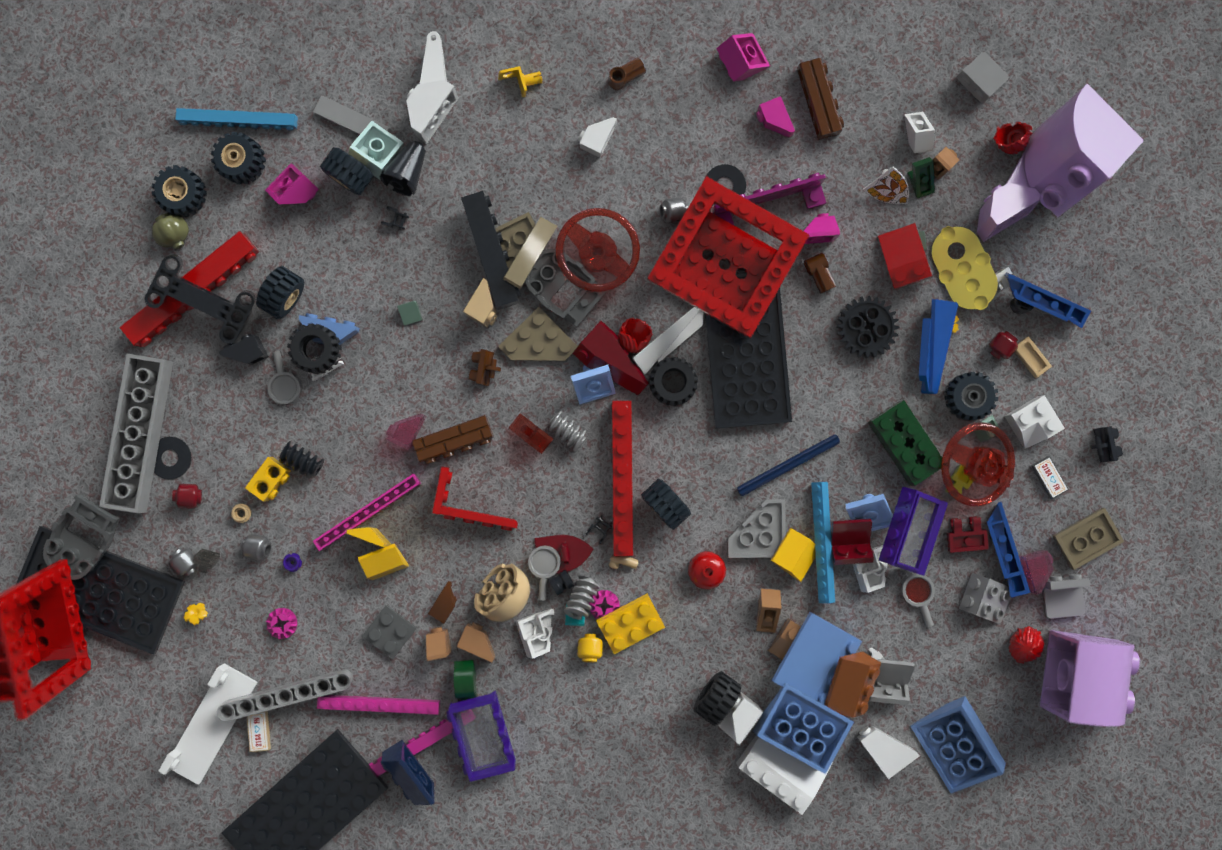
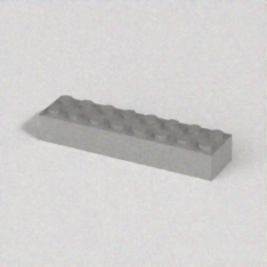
[99,354,173,513]

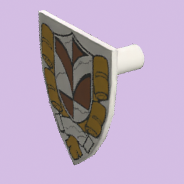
[863,167,909,204]

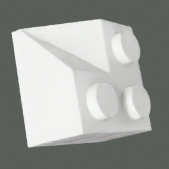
[1004,395,1065,449]
[718,693,763,745]

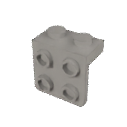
[956,52,1009,104]
[959,573,1011,624]
[1042,574,1090,618]
[869,659,915,705]

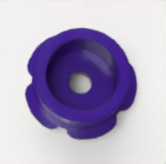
[283,553,302,572]

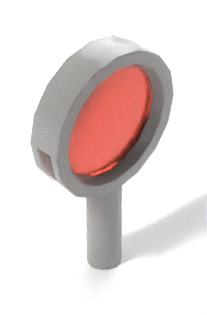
[901,574,935,628]

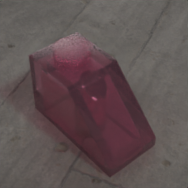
[386,413,427,450]
[1019,550,1053,595]

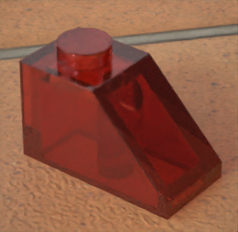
[509,413,553,454]

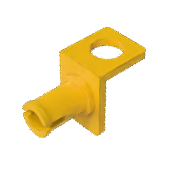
[498,66,543,97]

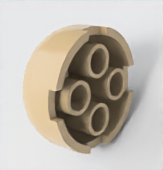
[474,563,530,622]

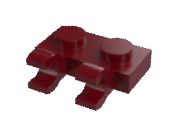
[947,516,989,553]

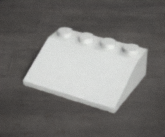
[736,735,833,815]

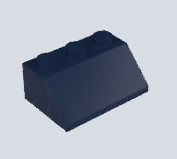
[381,740,434,805]

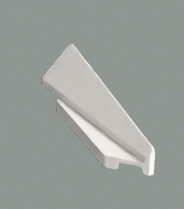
[632,307,704,374]

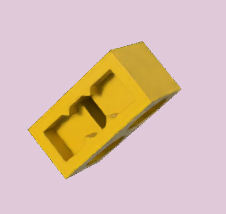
[245,457,291,502]

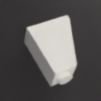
[857,726,920,779]

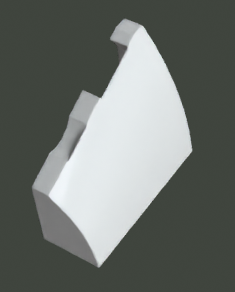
[853,545,888,593]
[515,609,554,659]

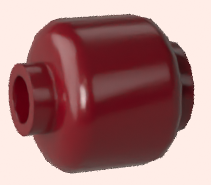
[989,331,1018,360]
[172,484,202,509]

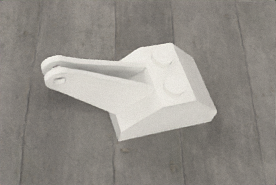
[406,31,458,144]

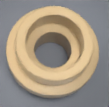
[231,504,251,523]

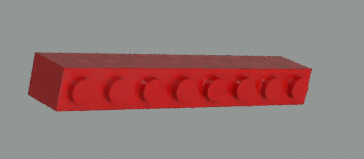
[119,231,259,347]
[612,401,633,556]

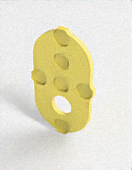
[932,226,998,310]

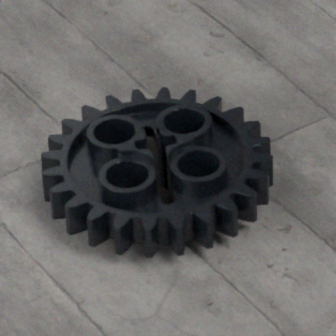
[836,296,900,358]

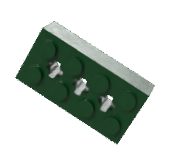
[867,400,947,486]

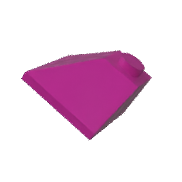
[265,163,319,205]
[804,213,840,244]

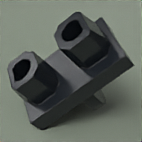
[1090,426,1123,463]

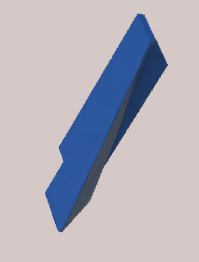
[1005,272,1091,328]
[919,299,958,394]
[987,502,1030,598]

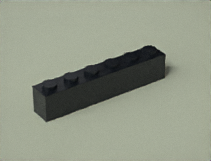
[461,191,521,310]

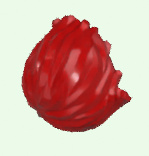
[993,122,1033,155]
[618,318,653,354]
[1008,626,1044,664]

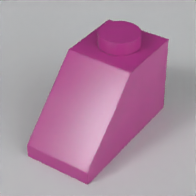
[756,96,795,137]

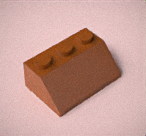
[825,651,881,718]

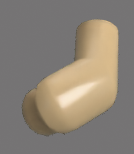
[609,556,638,569]

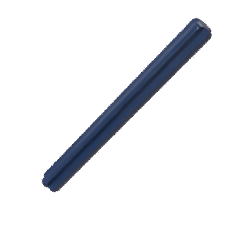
[737,434,840,496]

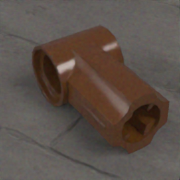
[609,57,646,90]
[804,253,836,294]

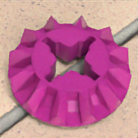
[589,590,620,619]
[266,608,298,639]

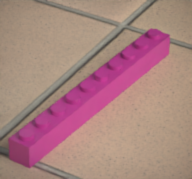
[313,474,422,551]
[317,695,440,715]
[369,709,476,776]

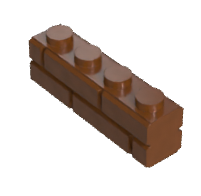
[797,57,844,140]
[412,415,494,465]

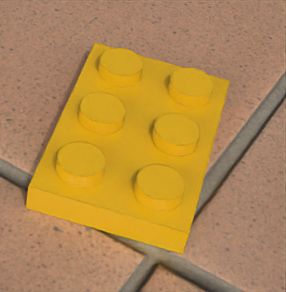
[596,593,665,654]

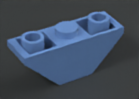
[299,313,360,345]

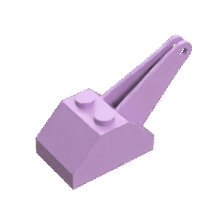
[977,149,1040,242]

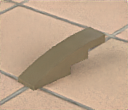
[504,217,557,289]

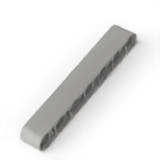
[217,669,353,721]

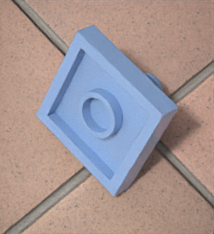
[571,365,616,405]
[846,494,893,532]

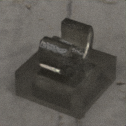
[193,548,220,573]

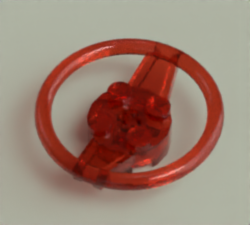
[556,208,640,292]
[941,422,1015,507]

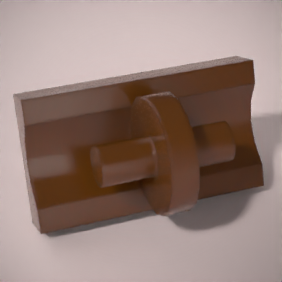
[469,349,501,386]

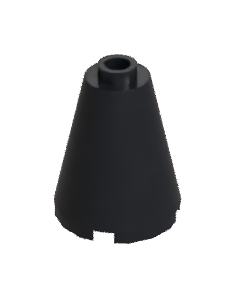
[379,141,426,196]

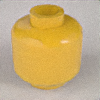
[577,634,603,663]

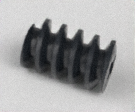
[279,441,325,479]

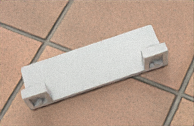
[158,663,257,784]

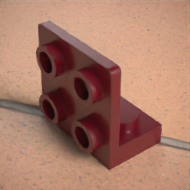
[831,519,874,565]

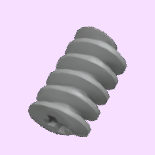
[546,410,588,452]
[564,576,600,620]

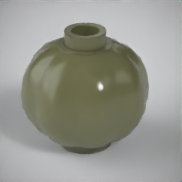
[152,213,189,250]

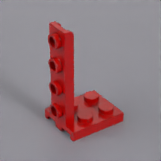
[432,466,518,531]

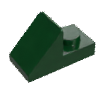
[907,157,935,199]

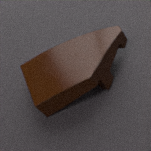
[428,581,457,624]

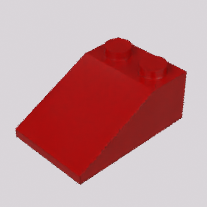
[878,223,933,290]

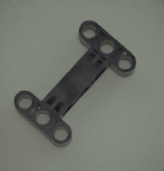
[144,254,256,343]

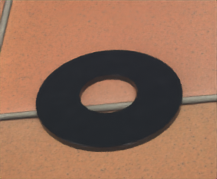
[705,164,746,204]
[154,437,192,479]

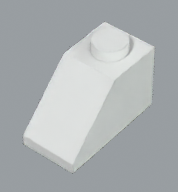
[904,112,935,153]
[578,117,617,158]

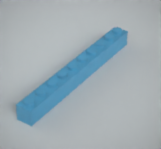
[175,108,298,130]
[811,482,835,603]

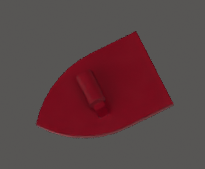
[534,535,594,574]

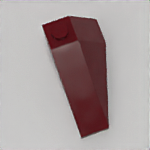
[572,321,649,395]

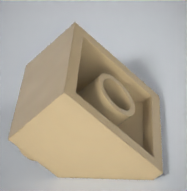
[463,278,497,328]

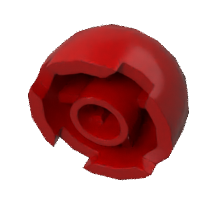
[688,551,726,590]

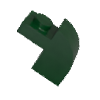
[454,660,478,702]

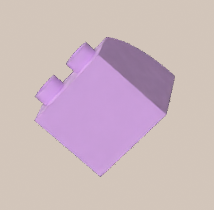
[1025,84,1144,217]
[1040,630,1140,726]

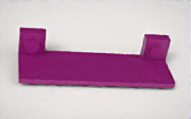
[711,173,826,225]

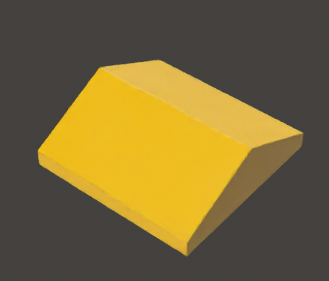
[346,527,391,547]
[770,528,816,582]
[358,543,409,580]

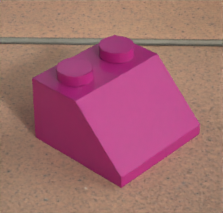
[716,33,770,82]

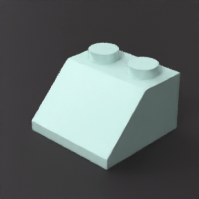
[349,121,404,180]

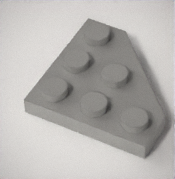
[727,499,786,558]

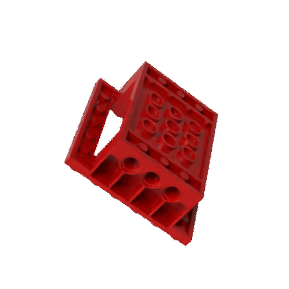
[647,176,809,338]
[0,559,91,720]

